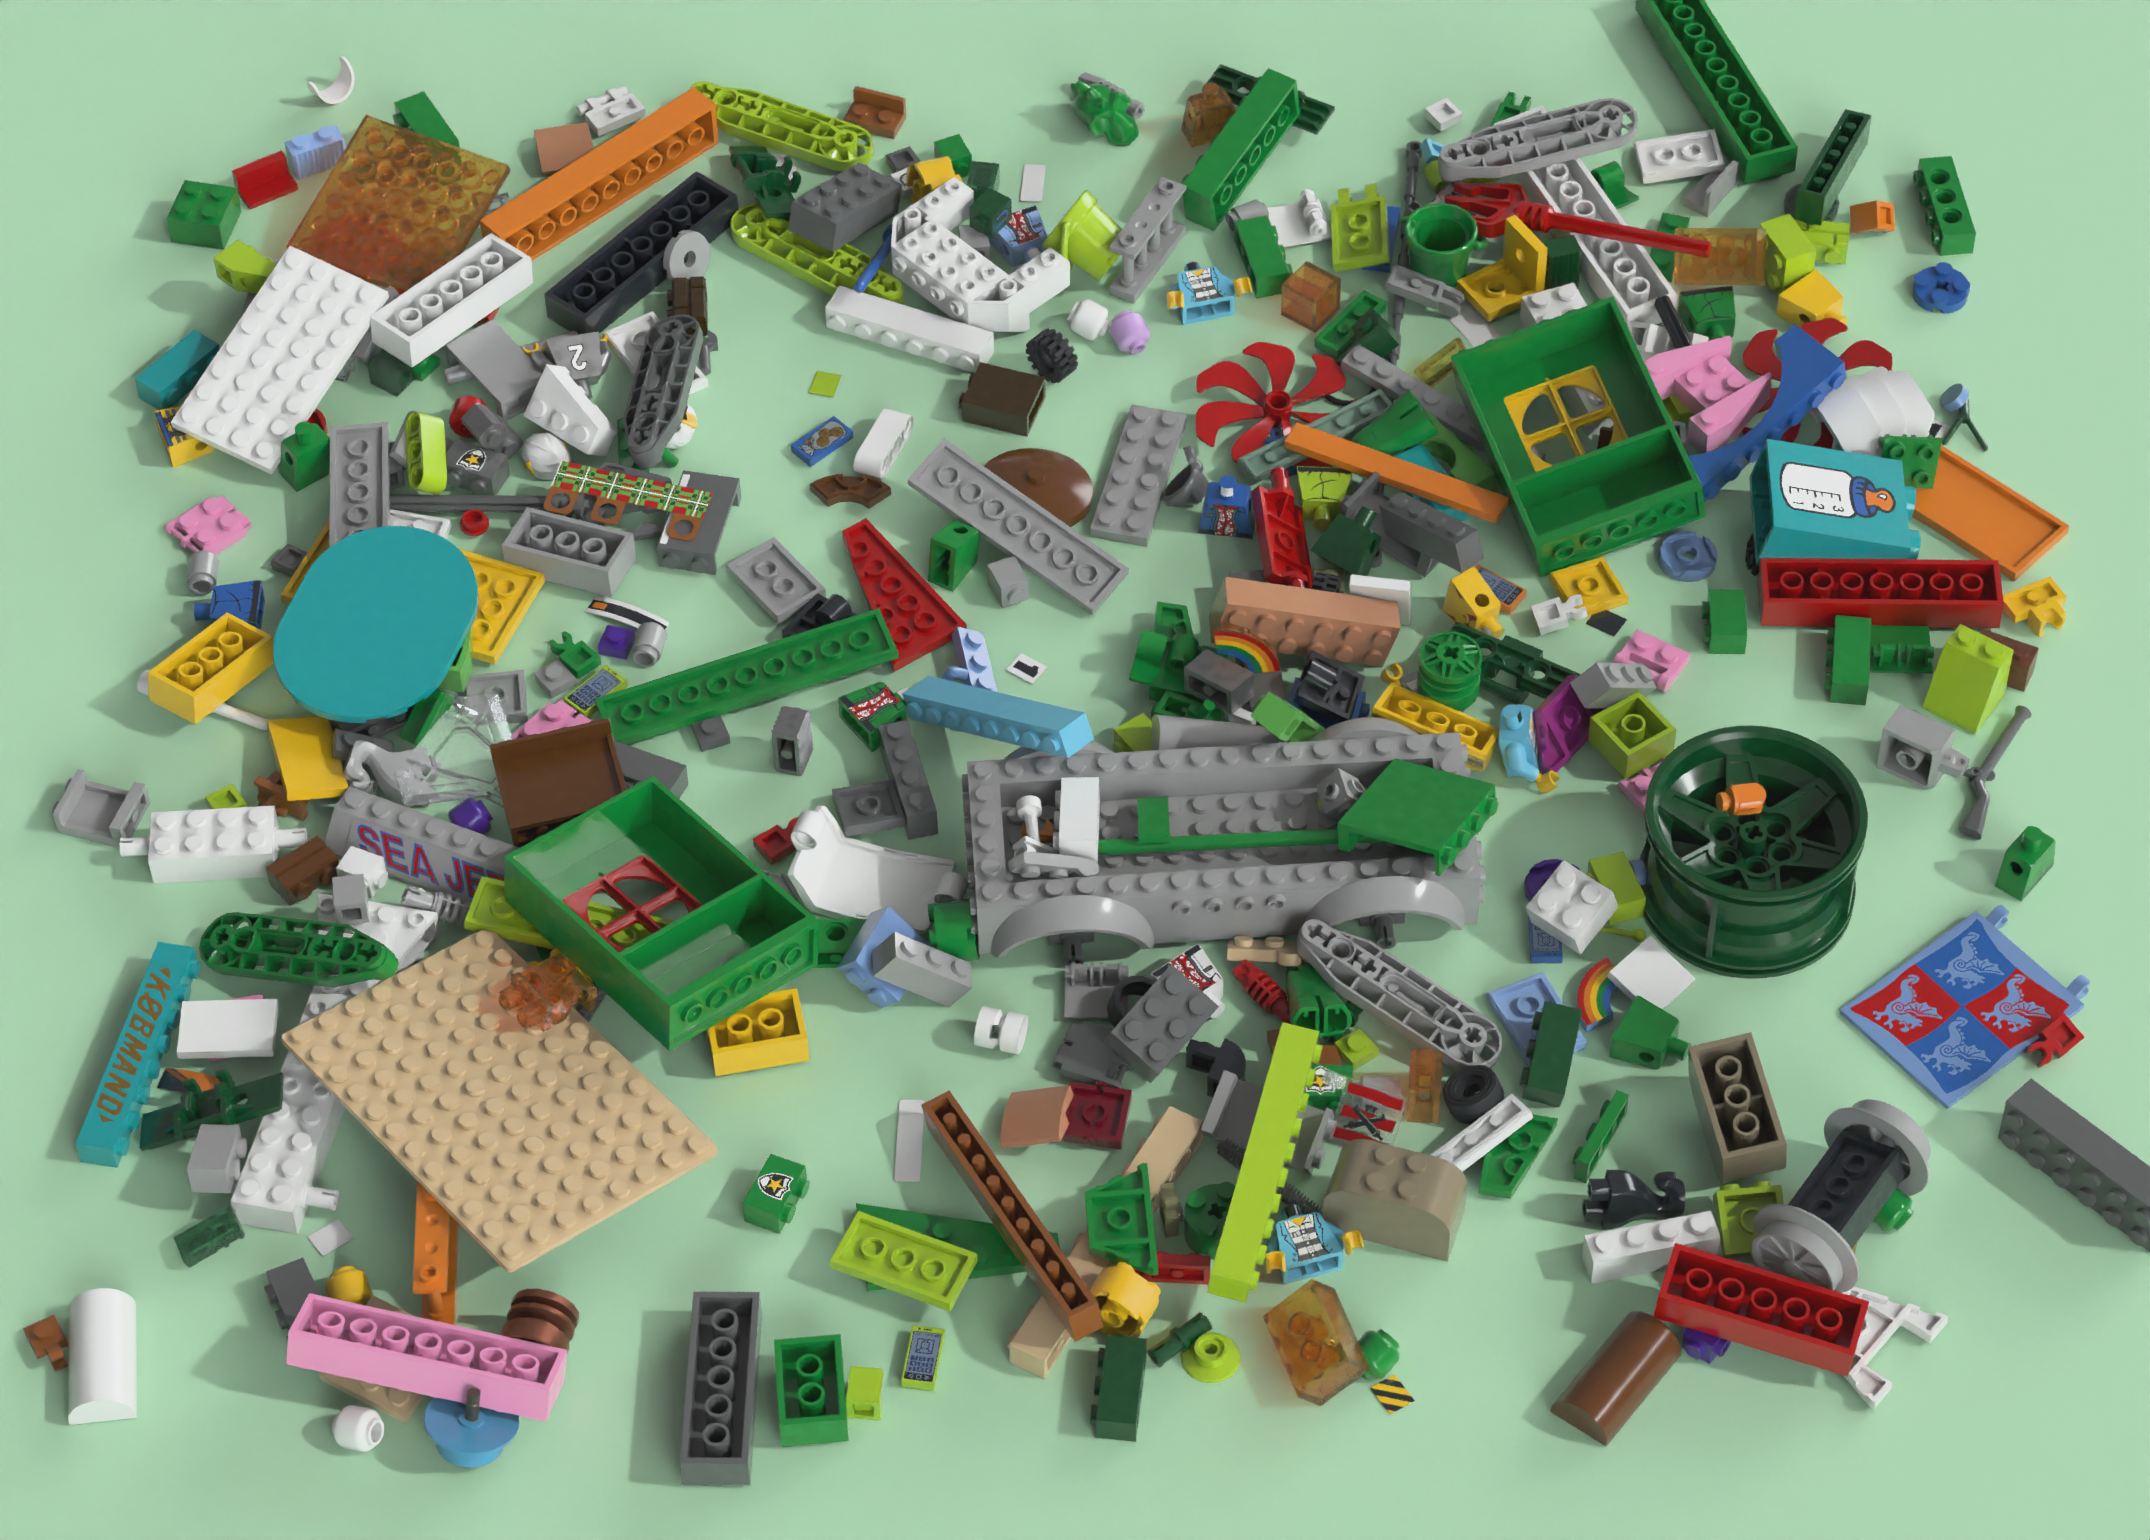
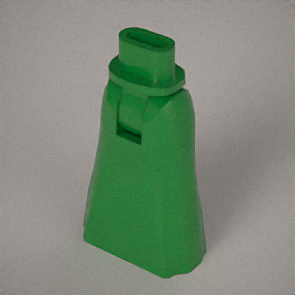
[1351,389,1439,456]
[1285,960,1352,1037]

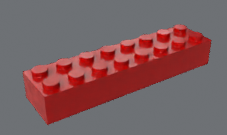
[1757,558,2004,628]

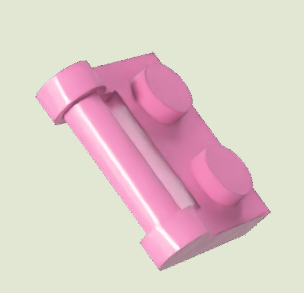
[1612,629,1690,692]

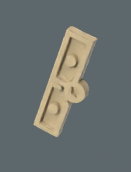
[1227,936,1342,966]

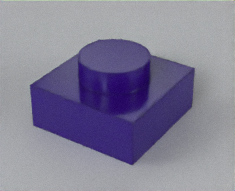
[597,624,636,660]

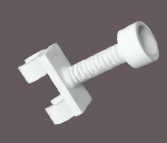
[1013,795,1058,857]

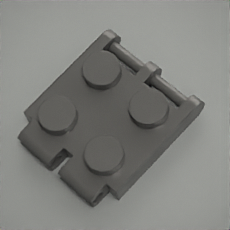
[1052,1020,1132,1089]

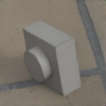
[534,659,576,699]

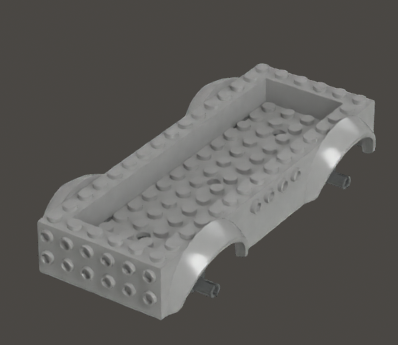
[962,717,1486,966]

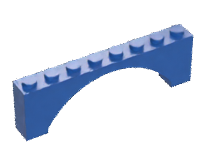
[1688,324,1846,503]

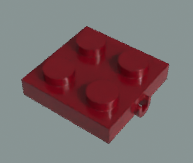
[1061,1081,1132,1149]

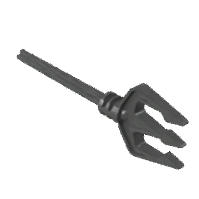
[390,462,672,542]

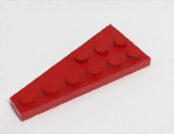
[842,518,967,672]

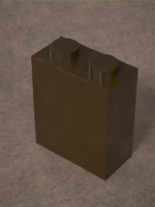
[958,362,1046,436]

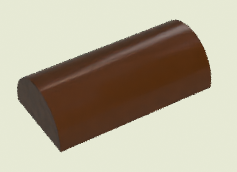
[1550,1311,1681,1446]

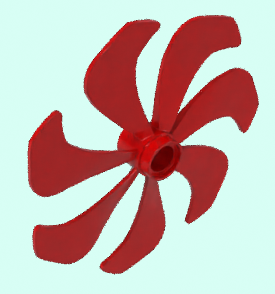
[1742,318,1893,449]
[1196,342,1358,467]

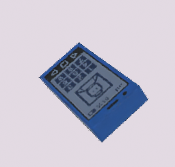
[1528,915,1563,963]

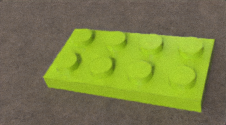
[830,1211,978,1311]

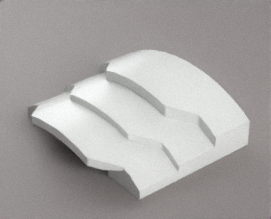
[1810,366,1934,457]

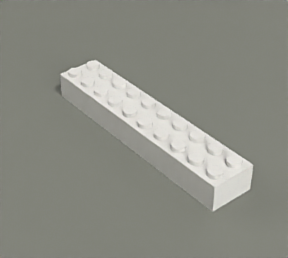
[1494,105,1677,328]

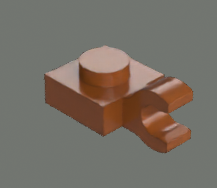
[23,1315,68,1372]

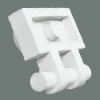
[576,86,646,137]

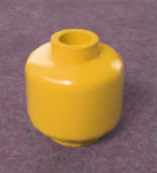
[325,1266,373,1306]

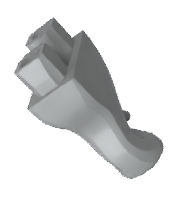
[344,740,441,808]

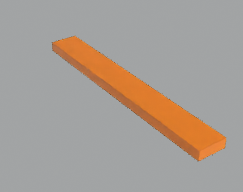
[1284,422,1509,523]

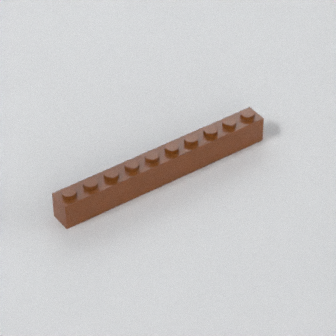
[921,1090,1104,1342]

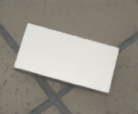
[604,311,708,395]

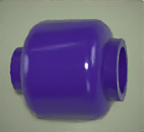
[448,798,494,835]

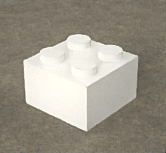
[1526,860,1618,955]

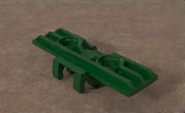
[1202,64,1335,135]
[729,146,801,219]
[1449,622,1581,705]
[139,1068,284,1151]

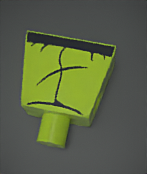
[1296,466,1352,530]

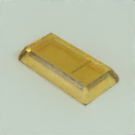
[1414,337,1466,388]

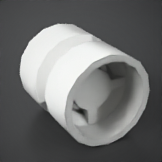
[974,1006,1028,1055]

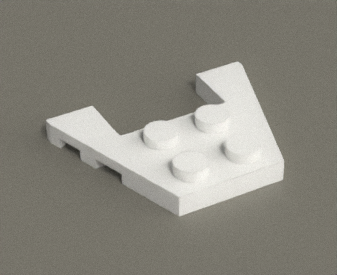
[1843,1287,1948,1410]

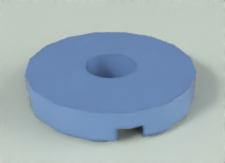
[1658,532,1718,582]

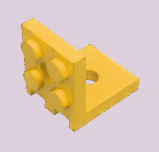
[1456,215,1548,322]

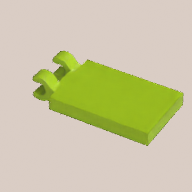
[1330,183,1390,272]

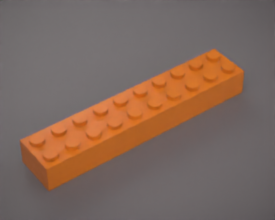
[480,87,719,261]

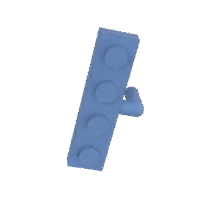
[940,627,997,692]

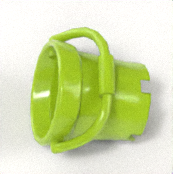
[1041,190,1122,282]

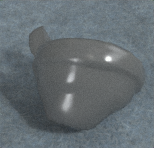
[1162,446,1209,507]

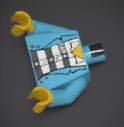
[1166,262,1252,325]
[1498,704,1559,793]
[1264,1205,1365,1285]

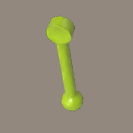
[1599,926,1646,942]

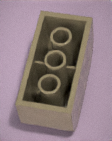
[1688,1032,1787,1183]
[1322,1139,1467,1262]

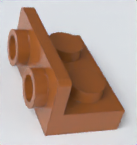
[843,86,906,139]

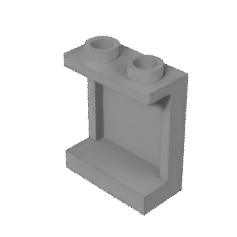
[52,769,150,848]

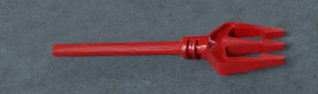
[1444,183,1712,258]

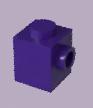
[1682,1328,1731,1364]

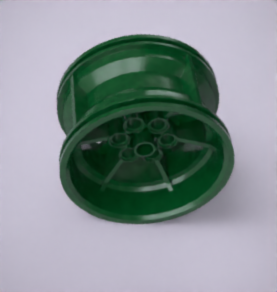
[1640,725,1868,979]

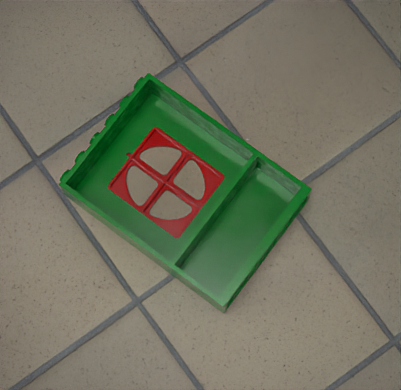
[504,776,819,1051]

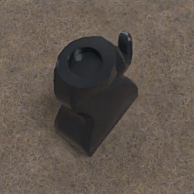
[1582,1170,1685,1229]

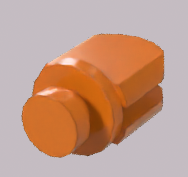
[1716,783,1766,816]

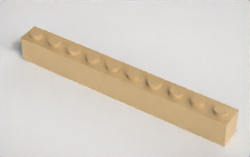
[1007,1106,1204,1379]

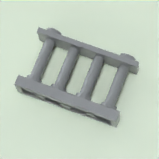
[1109,177,1186,304]

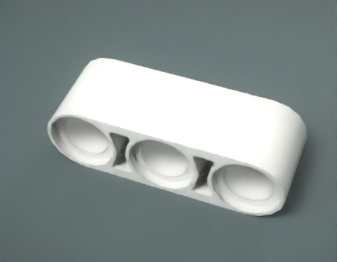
[853,408,914,480]

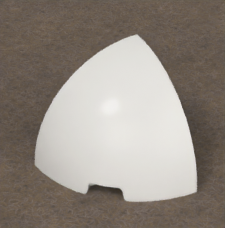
[1629,321,1709,361]

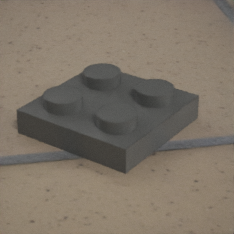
[832,779,905,837]

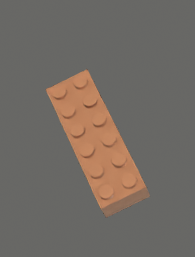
[1209,577,1401,667]

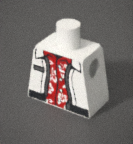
[1151,943,1225,1019]

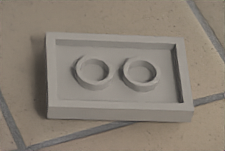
[726,537,826,624]

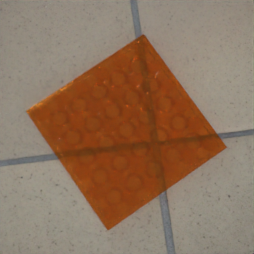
[286,115,511,292]

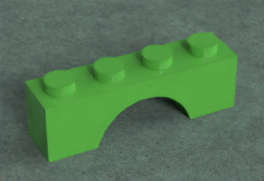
[1404,407,1495,492]
[1250,692,1325,742]

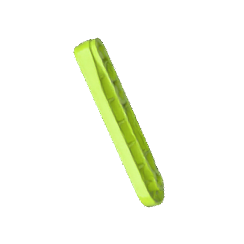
[690,81,874,172]
[731,203,904,305]

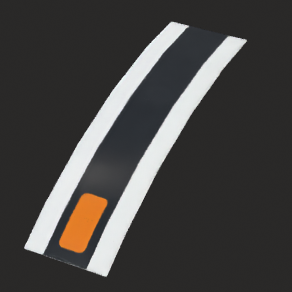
[585,596,670,629]

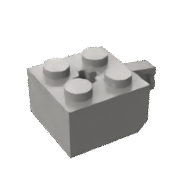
[1877,705,1970,789]

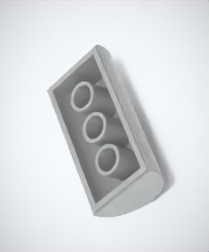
[1151,714,1278,751]

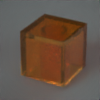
[1281,261,1341,333]

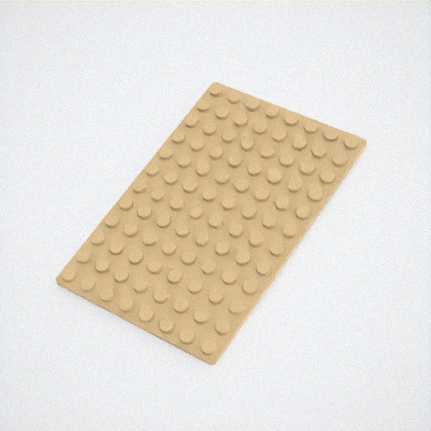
[282,930,718,1272]

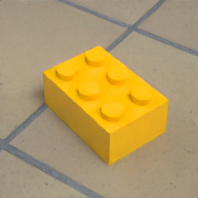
[706,988,810,1077]

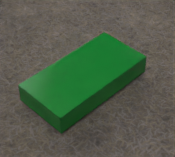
[1137,796,1170,844]

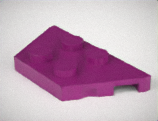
[1533,675,1606,775]

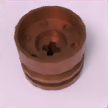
[500,1289,579,1355]

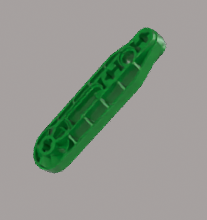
[199,912,399,988]

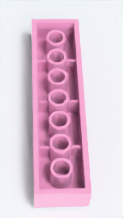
[286,1293,567,1421]

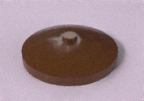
[984,448,1093,527]

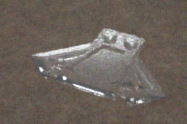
[394,693,513,808]

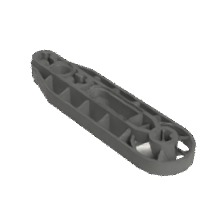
[623,315,703,469]

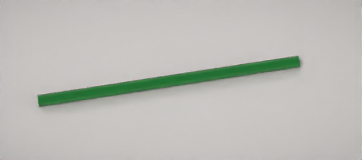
[1043,829,1385,855]

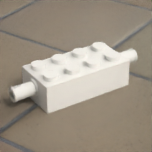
[119,806,307,883]

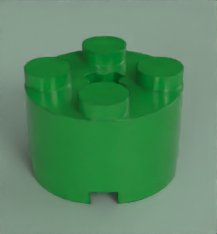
[927,899,980,962]
[1184,1182,1235,1260]

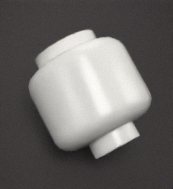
[1067,299,1111,341]
[332,1405,384,1452]

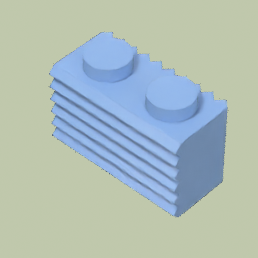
[284,125,348,180]

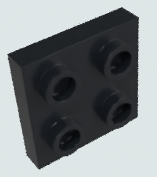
[782,594,857,638]
[1293,650,1365,723]

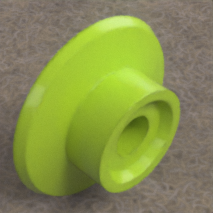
[1181,1332,1241,1383]

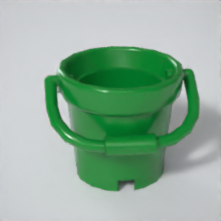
[1400,203,1488,290]

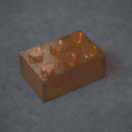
[1674,228,1767,286]
[1263,1279,1371,1406]

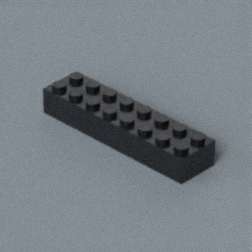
[544,171,739,335]

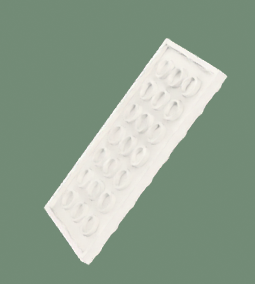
[171,246,389,475]

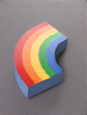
[1577,957,1619,1032]

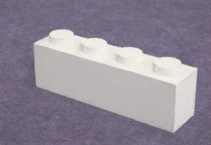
[1582,1211,1721,1284]

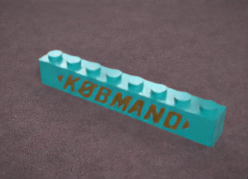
[75,942,201,1168]

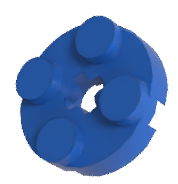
[1913,262,1970,313]

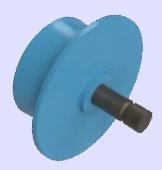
[424,1388,519,1467]

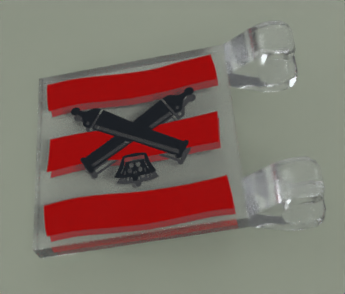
[1322,1070,1409,1146]

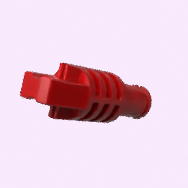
[1232,959,1291,1024]

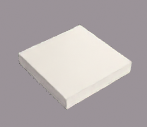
[1607,935,1696,1010]

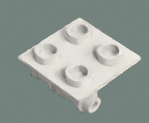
[1267,189,1332,247]

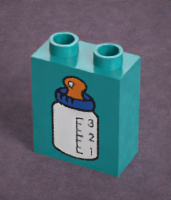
[1749,439,1921,565]

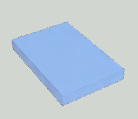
[1486,972,1587,1068]

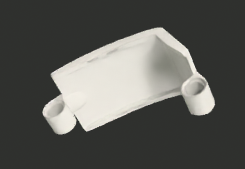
[788,806,969,935]

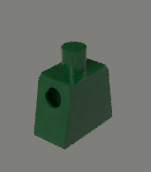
[1310,506,1381,576]

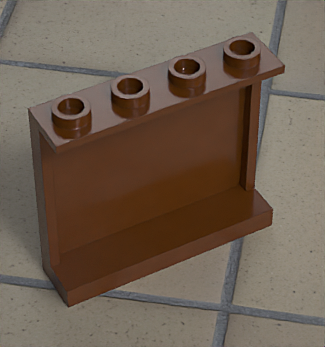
[489,718,627,847]

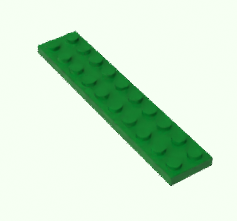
[595,608,899,745]

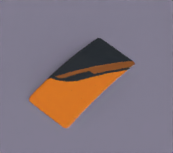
[157,1068,220,1092]

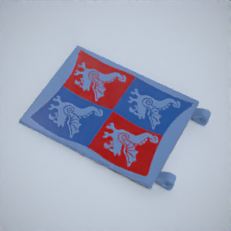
[1840,905,2090,1109]

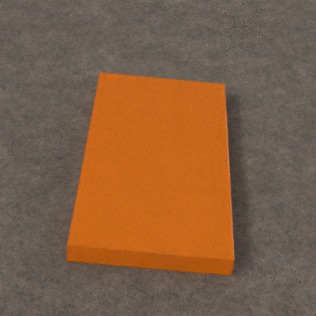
[1912,445,2069,581]

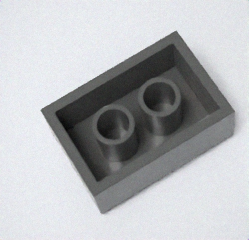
[1103,964,1219,1083]

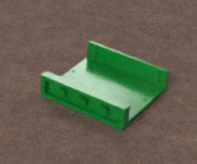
[1337,758,1498,876]

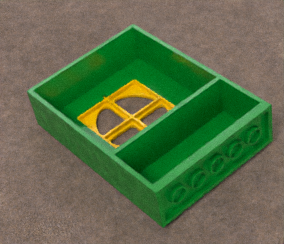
[1450,296,1706,578]

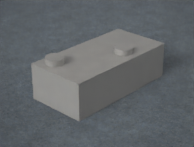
[502,507,637,597]

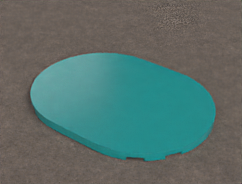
[273,526,479,723]

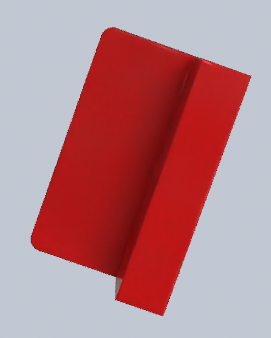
[232,150,298,209]

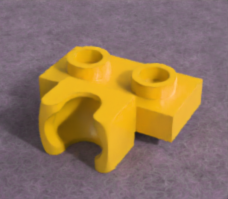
[2003,576,2066,637]

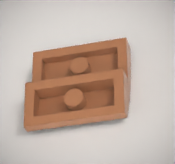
[534,122,593,177]
[1000,1085,1074,1149]

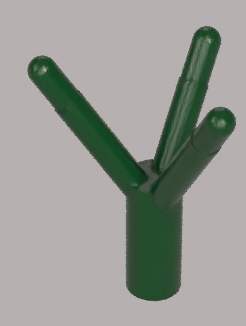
[1942,399,1988,451]

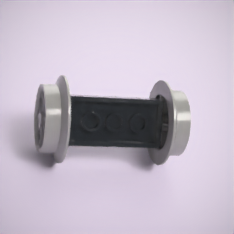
[1751,1099,1931,1293]

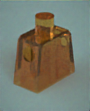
[1181,83,1235,148]
[1407,1049,1443,1124]

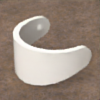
[307,56,355,104]

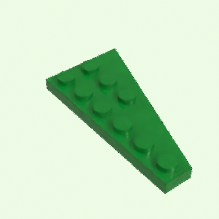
[856,1203,1060,1291]

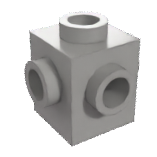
[1316,768,1365,821]

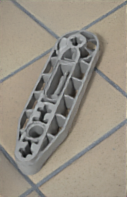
[1438,98,1638,181]
[1296,919,1502,1071]

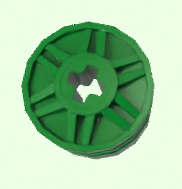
[1416,632,1482,711]

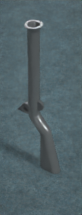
[1959,705,2031,840]

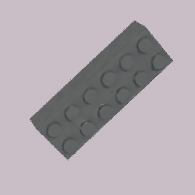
[1998,1078,2150,1252]
[680,1291,762,1485]

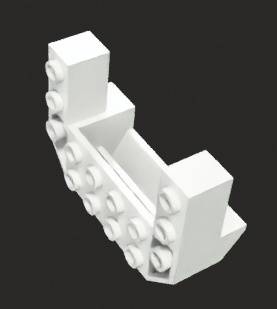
[891,177,1070,332]

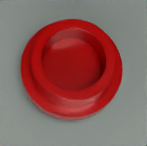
[460,509,489,536]

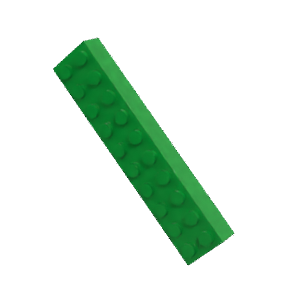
[1635,0,1798,184]

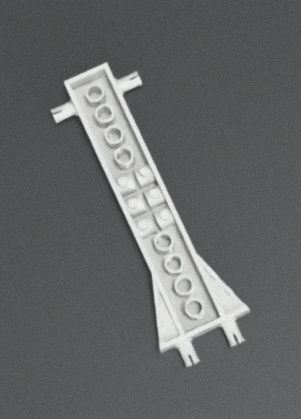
[230,881,441,1234]

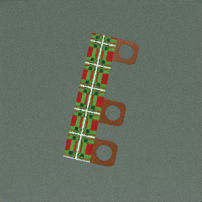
[543,461,713,541]

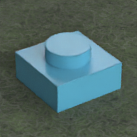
[1420,138,1444,164]

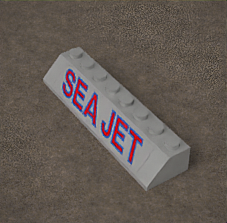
[324,786,519,903]

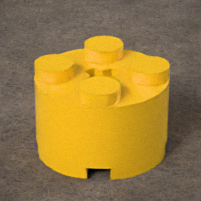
[906,156,962,205]
[1089,1262,1161,1338]

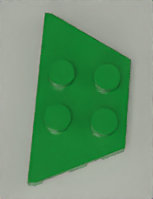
[1084,1163,1158,1275]

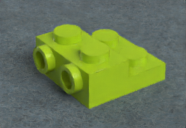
[1713,1181,1784,1257]

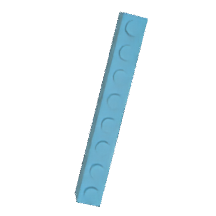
[903,676,1094,758]

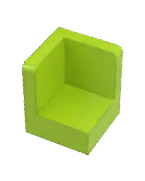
[846,1366,884,1421]

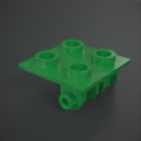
[1878,434,1942,489]
[1870,625,1934,674]

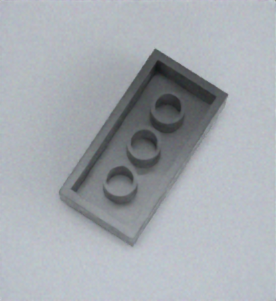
[788,163,902,253]

